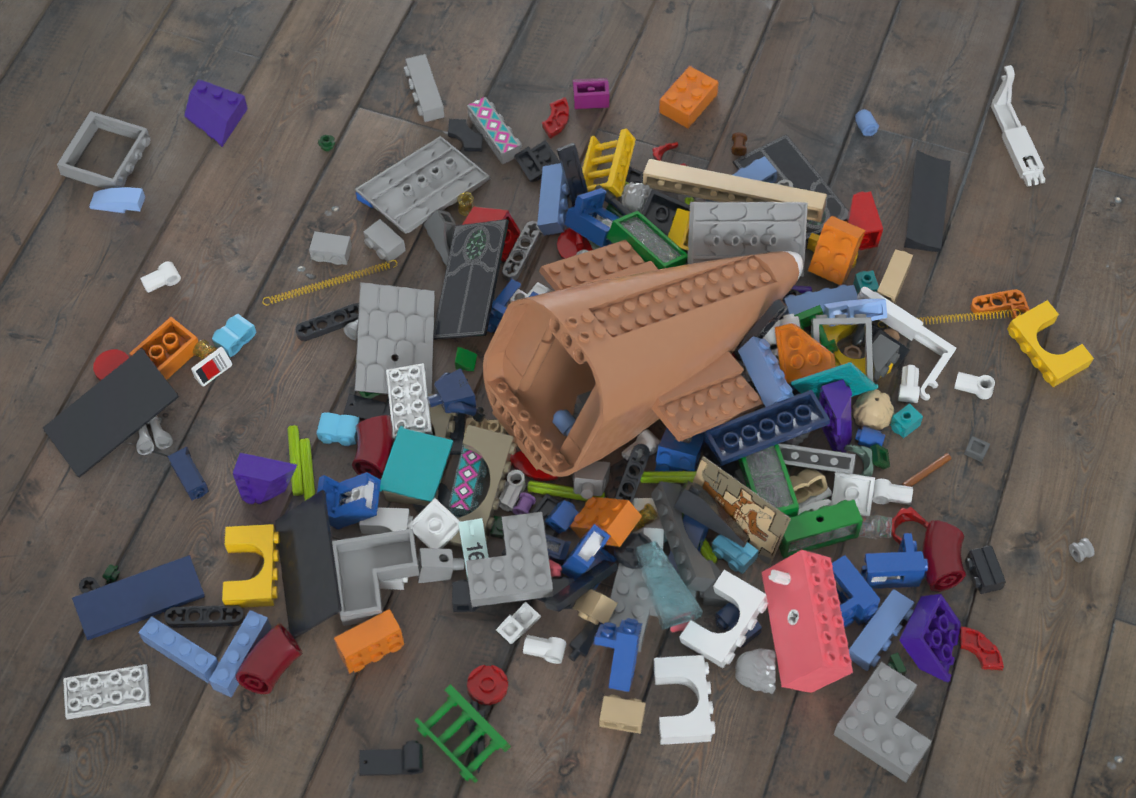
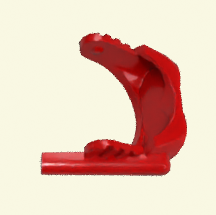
[652,142,686,166]
[886,507,929,544]

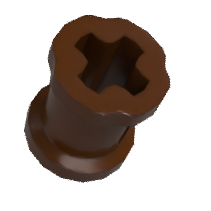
[731,132,748,156]

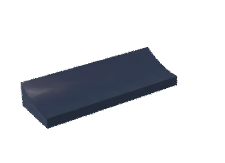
[704,390,830,466]
[72,555,205,641]

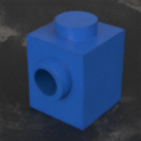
[544,500,579,534]

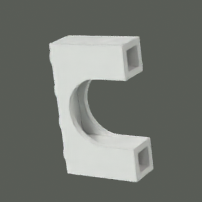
[359,508,414,590]
[680,570,768,668]
[653,655,715,745]

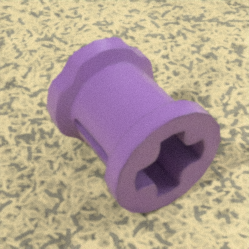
[512,492,536,515]

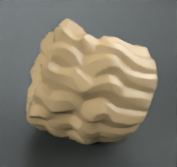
[853,389,895,430]

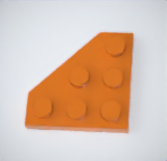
[775,323,836,384]

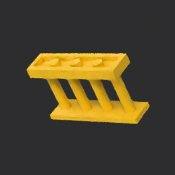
[582,129,636,197]

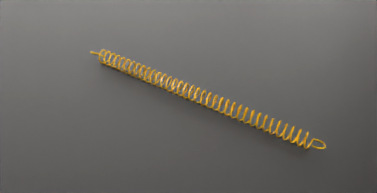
[263,260,397,306]
[878,309,1021,328]

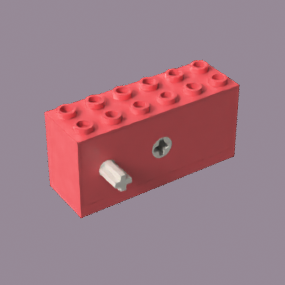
[762,550,853,693]

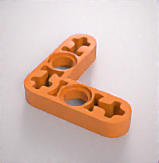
[970,290,1030,319]

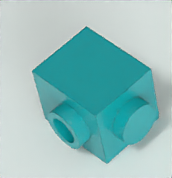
[853,271,879,295]
[890,403,923,439]

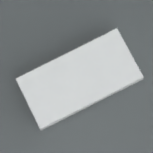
[386,363,432,441]
[64,664,151,719]

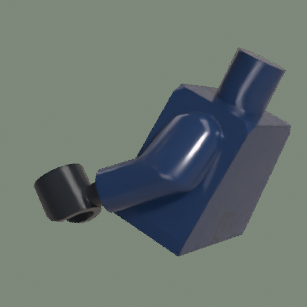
[427,369,486,422]

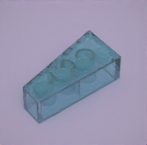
[636,541,703,630]

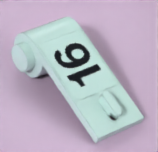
[458,518,489,580]

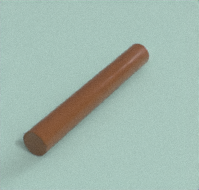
[901,453,951,487]

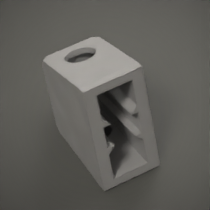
[572,461,610,499]
[418,548,464,583]

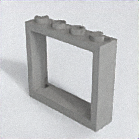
[57,111,151,189]

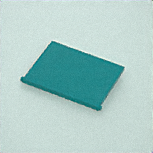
[791,362,879,400]
[380,426,453,502]

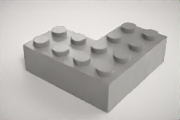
[466,512,553,607]
[332,529,420,626]
[608,563,697,652]
[834,662,932,783]

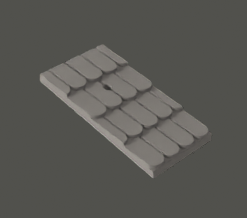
[355,136,490,234]
[687,202,808,277]
[354,283,435,394]

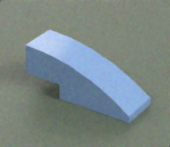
[89,187,145,213]
[824,299,887,326]

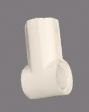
[140,261,181,293]
[898,365,920,403]
[954,372,995,399]
[622,429,660,462]
[499,470,526,511]
[872,479,913,505]
[523,635,566,664]

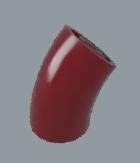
[352,415,394,480]
[922,520,966,592]
[235,623,303,694]

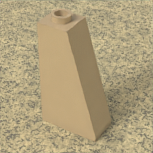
[877,249,913,304]

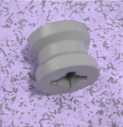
[1069,538,1095,563]

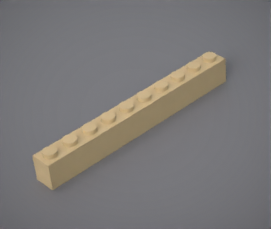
[643,159,827,222]

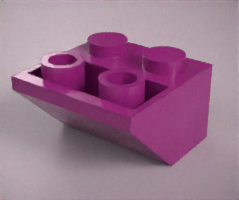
[572,78,609,109]

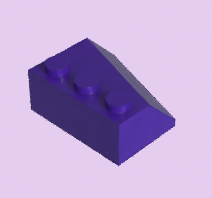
[185,79,248,147]
[818,379,852,453]
[232,453,297,504]
[899,594,961,682]

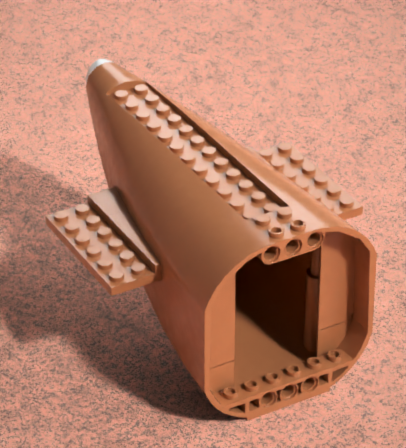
[483,240,803,477]

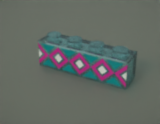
[448,445,487,517]

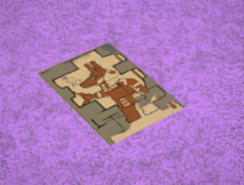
[693,456,791,567]

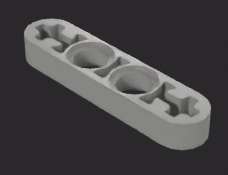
[502,221,541,282]

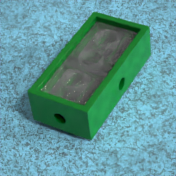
[607,211,688,269]
[738,444,799,517]
[779,499,863,559]

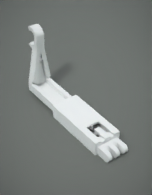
[991,65,1045,187]
[857,287,956,400]

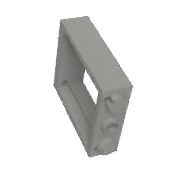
[811,314,873,382]

